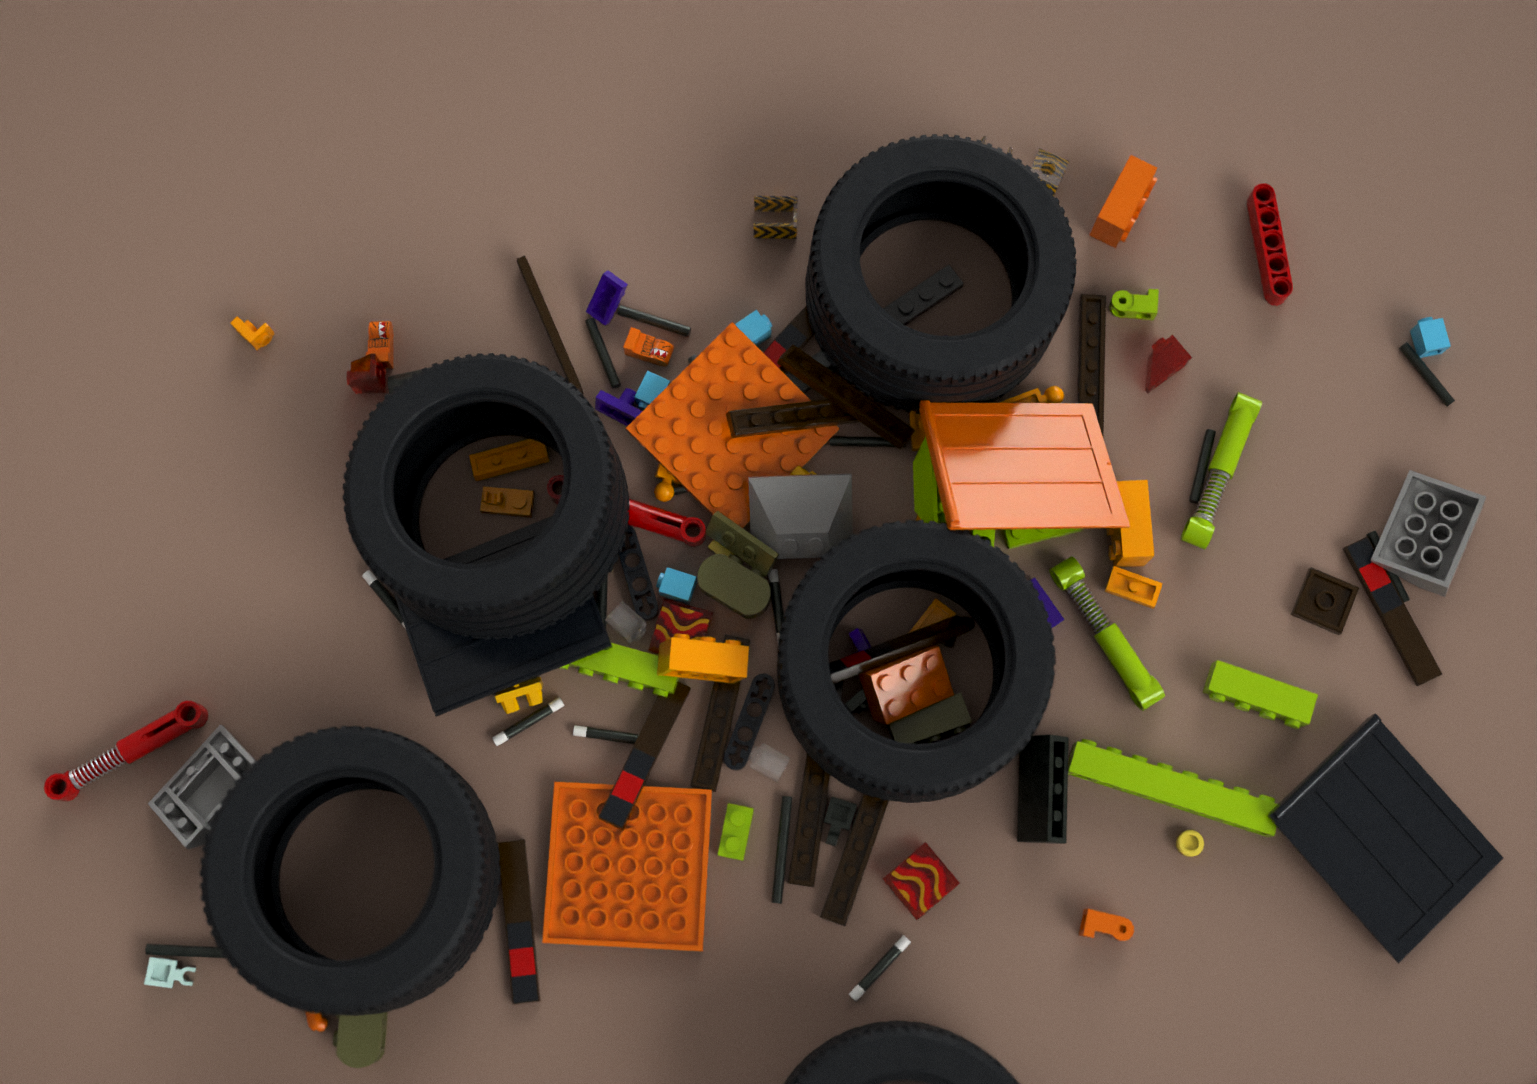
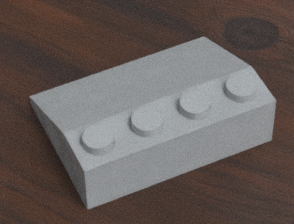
[1371,470,1486,597]

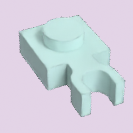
[144,957,196,988]

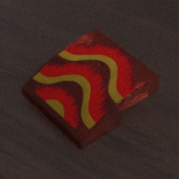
[648,598,714,654]
[882,842,960,920]

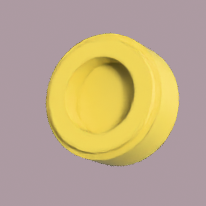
[1176,830,1204,857]

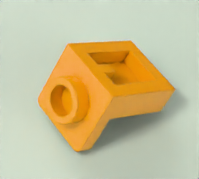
[230,316,275,350]

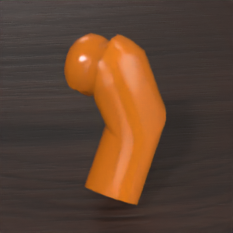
[305,1011,328,1032]

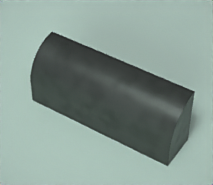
[1017,734,1069,844]

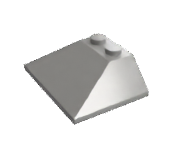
[749,473,853,559]
[148,724,256,849]

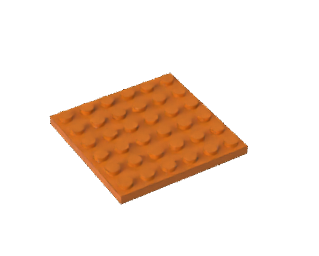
[625,322,839,528]
[542,782,712,951]

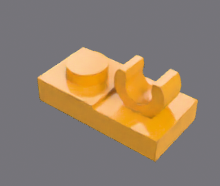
[480,486,535,518]

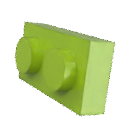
[718,803,754,861]

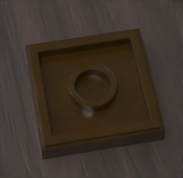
[1291,567,1359,635]

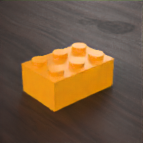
[1106,480,1154,567]
[657,634,749,684]

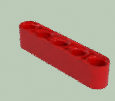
[1247,183,1293,306]

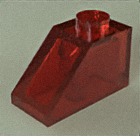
[1145,335,1192,394]
[346,354,386,393]

